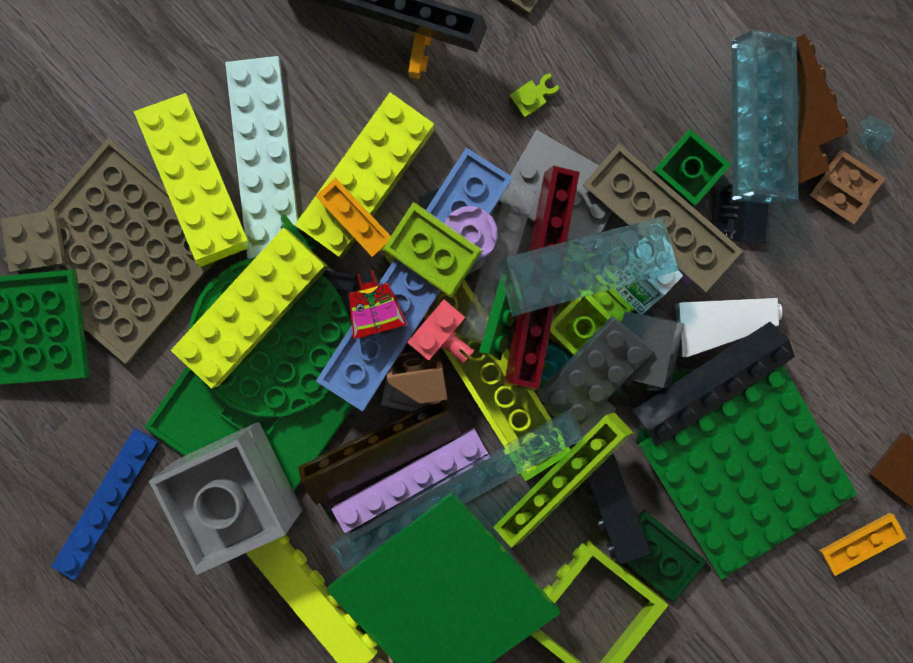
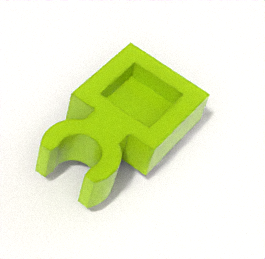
[509,73,559,119]

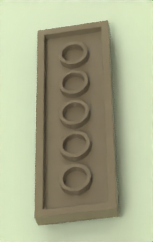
[583,144,743,292]

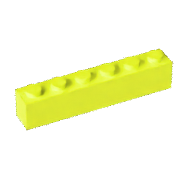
[246,534,379,663]

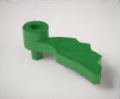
[280,214,316,250]

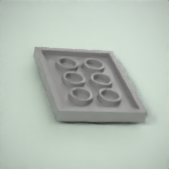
[498,130,612,253]

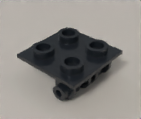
[713,184,770,244]

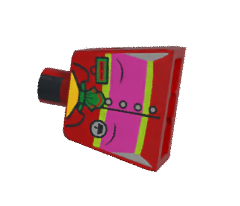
[349,270,408,339]

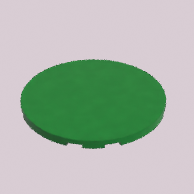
[189,257,351,418]

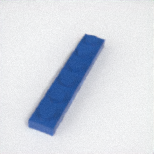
[51,428,159,580]

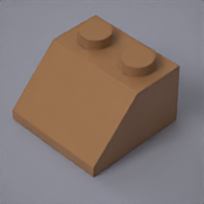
[387,349,447,404]

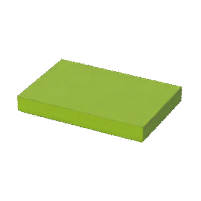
[383,202,484,297]

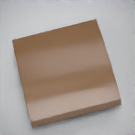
[809,148,886,224]

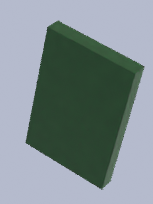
[625,509,708,603]

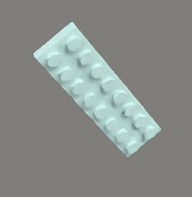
[225,56,300,259]

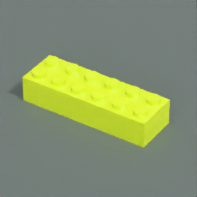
[134,93,249,268]
[295,93,435,259]
[171,228,328,388]

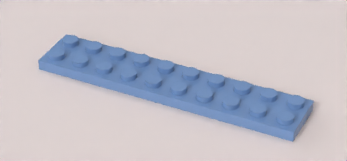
[316,147,513,411]

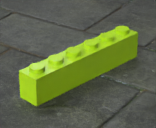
[493,412,634,548]

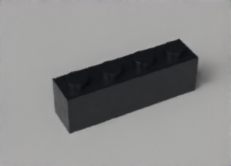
[584,453,651,565]

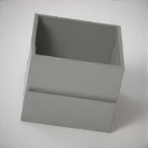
[149,422,302,575]

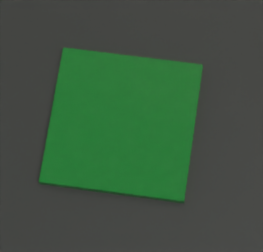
[144,366,355,492]
[327,492,560,663]

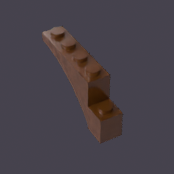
[781,34,848,187]

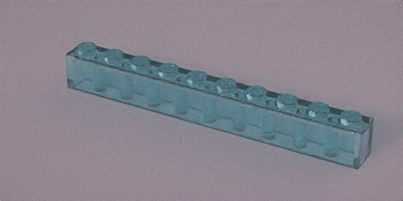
[330,409,584,570]

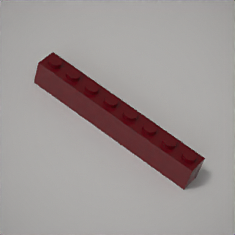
[504,165,580,390]

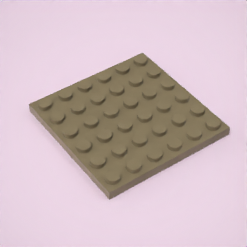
[4,137,216,364]

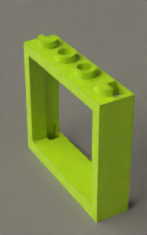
[531,539,668,663]

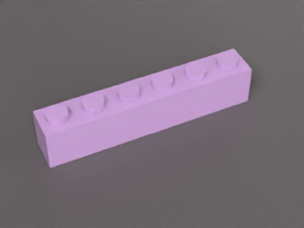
[331,427,488,533]

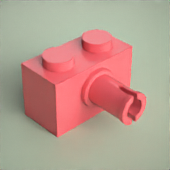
[407,299,474,364]

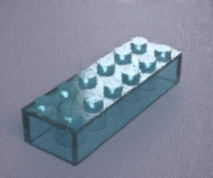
[732,30,798,205]
[497,217,679,317]

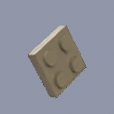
[1,210,66,273]

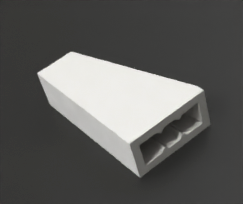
[675,298,782,357]

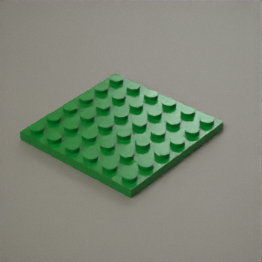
[638,366,858,580]

